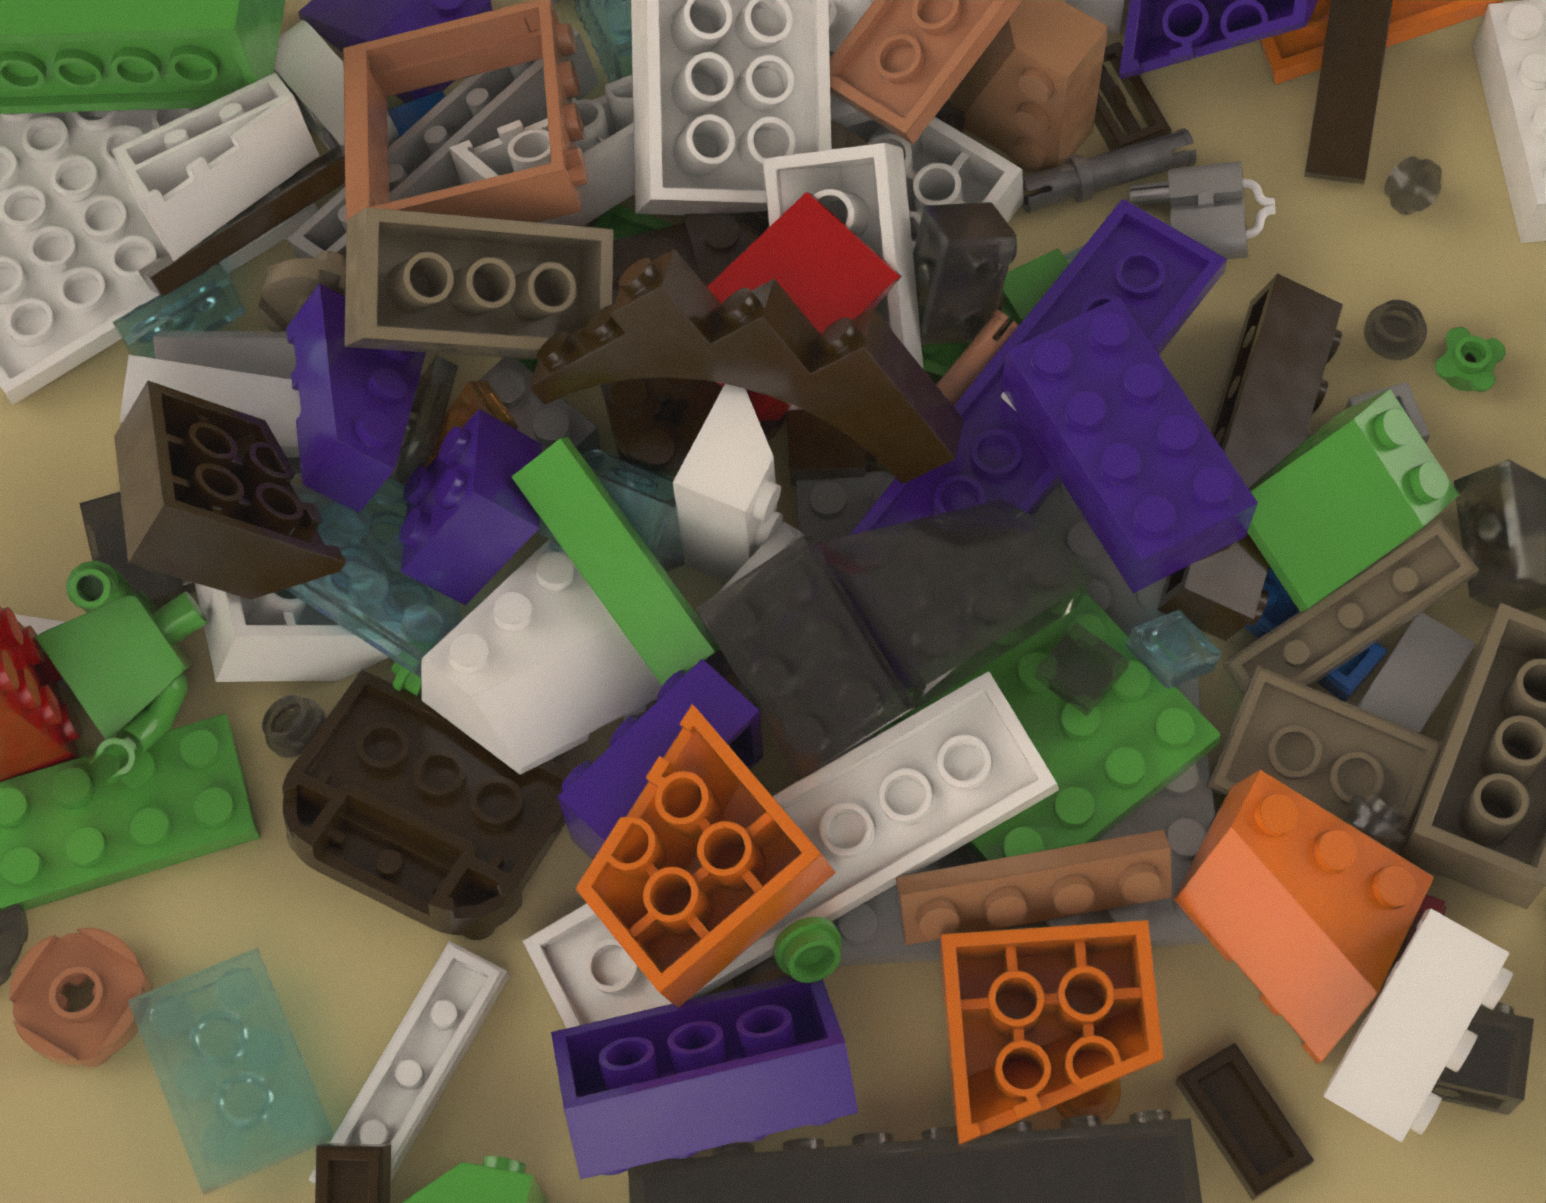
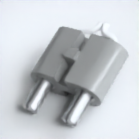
[1129,161,1276,259]

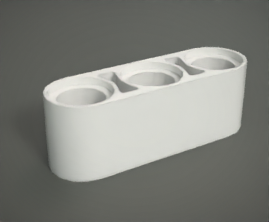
[274,20,399,151]

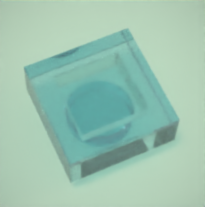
[1125,610,1222,690]

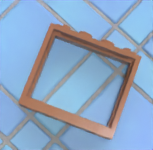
[343,0,589,223]

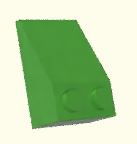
[1248,389,1459,612]

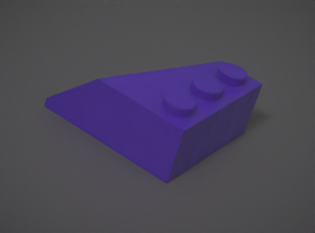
[1119,0,1319,79]

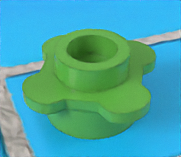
[1435,327,1506,392]

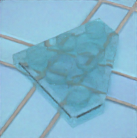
[285,472,462,678]

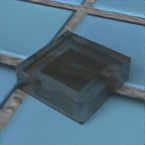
[1035,622,1129,717]

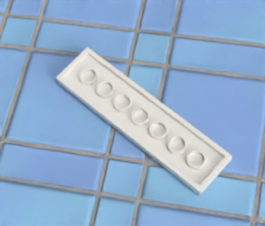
[523,671,1059,1028]

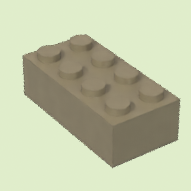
[344,207,613,360]
[1399,603,1546,909]

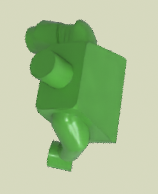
[35,560,208,783]

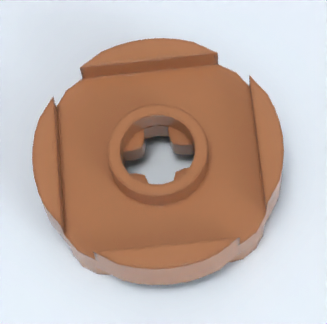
[9,928,152,1067]

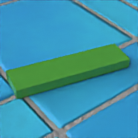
[512,437,721,686]

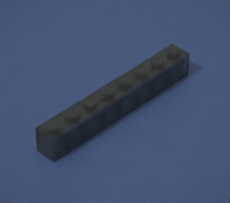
[628,1110,1202,1203]

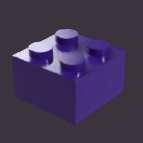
[399,409,543,606]

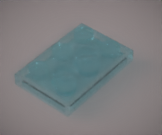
[127,947,334,1195]

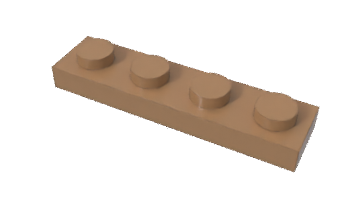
[896,829,1172,945]

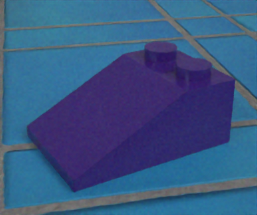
[298,0,493,103]

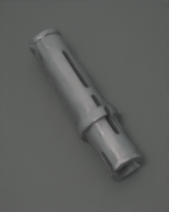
[1022,128,1196,213]

